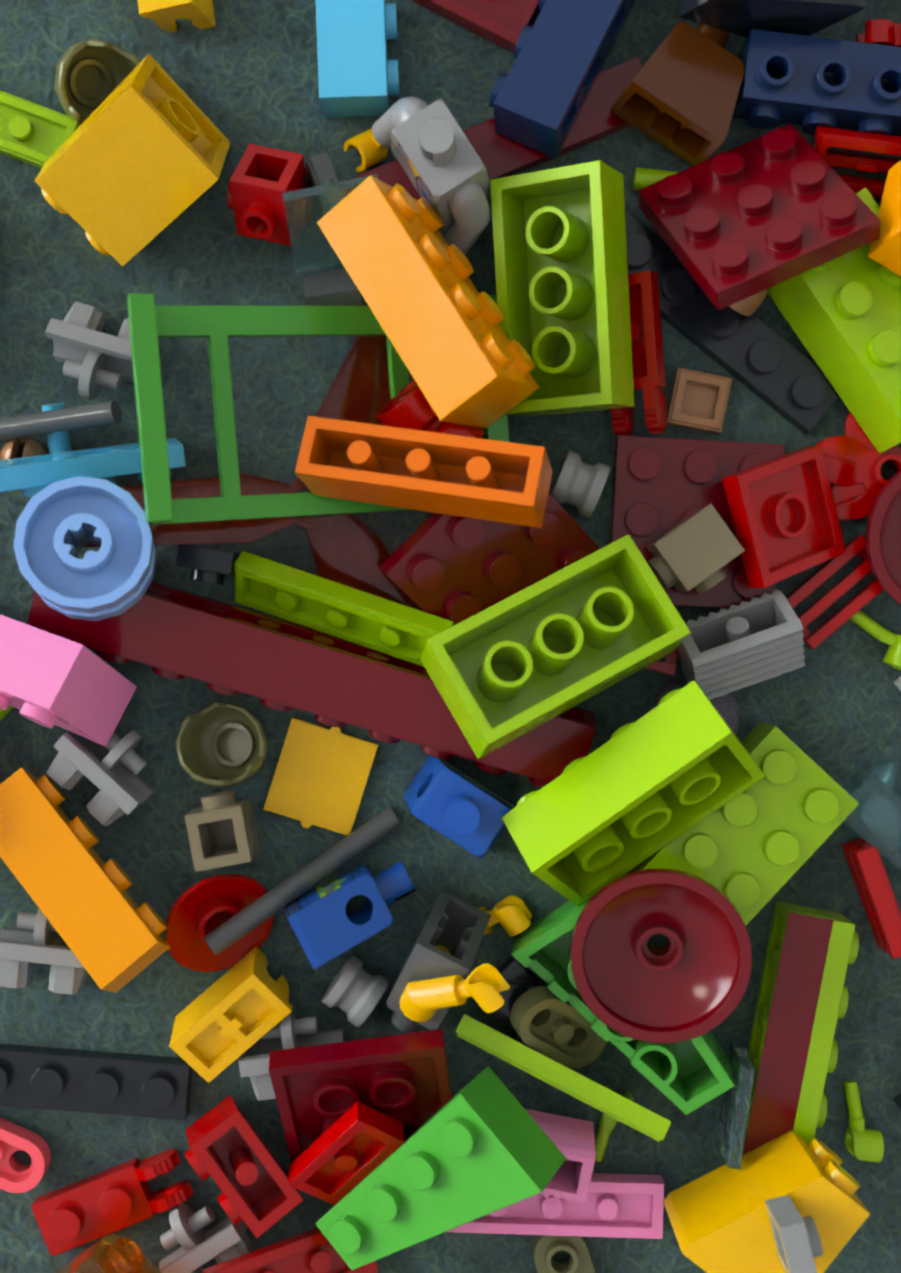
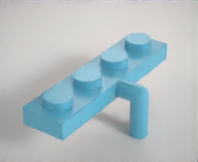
[0,403,186,497]

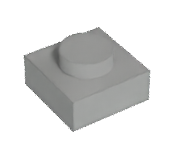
[765,1195,823,1273]

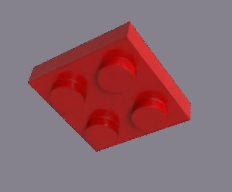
[722,445,846,588]

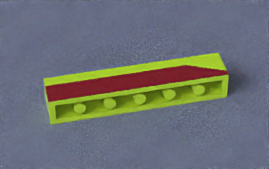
[726,901,859,1163]

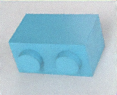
[315,0,400,118]

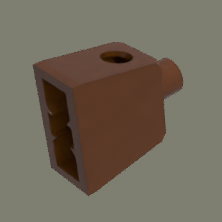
[609,22,745,166]

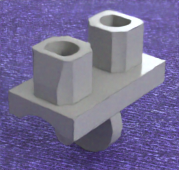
[45,301,134,400]
[47,729,156,826]
[0,908,88,995]
[238,1003,345,1101]
[156,1203,254,1273]

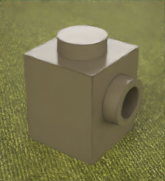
[646,504,745,595]
[184,790,261,872]

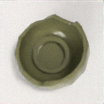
[54,38,140,125]
[175,702,269,787]

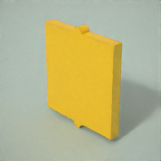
[263,717,379,836]

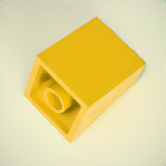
[34,54,231,267]
[663,1130,870,1273]

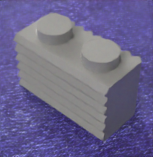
[678,589,806,700]

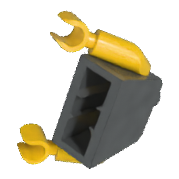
[386,890,532,1034]

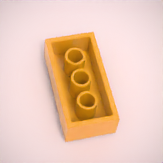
[317,175,539,429]

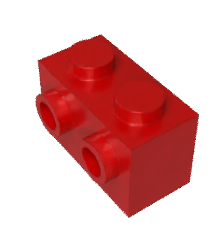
[184,1094,303,1238]

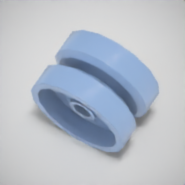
[13,476,157,621]

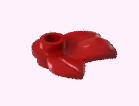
[815,412,901,520]

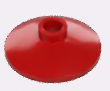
[164,874,274,972]

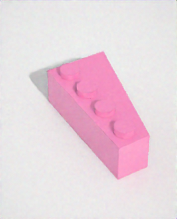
[0,614,137,747]

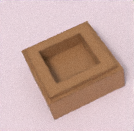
[666,368,732,435]

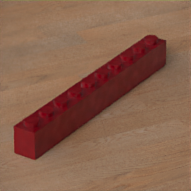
[27,582,596,788]

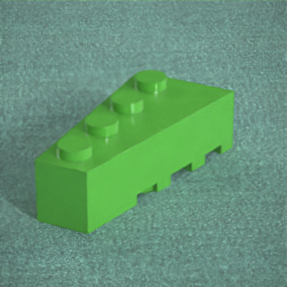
[511,897,735,1115]
[315,1066,567,1270]

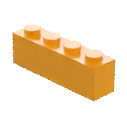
[0,767,170,993]

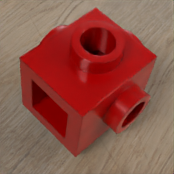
[227,143,314,246]

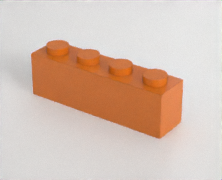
[295,416,553,528]

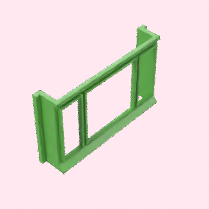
[127,293,509,525]

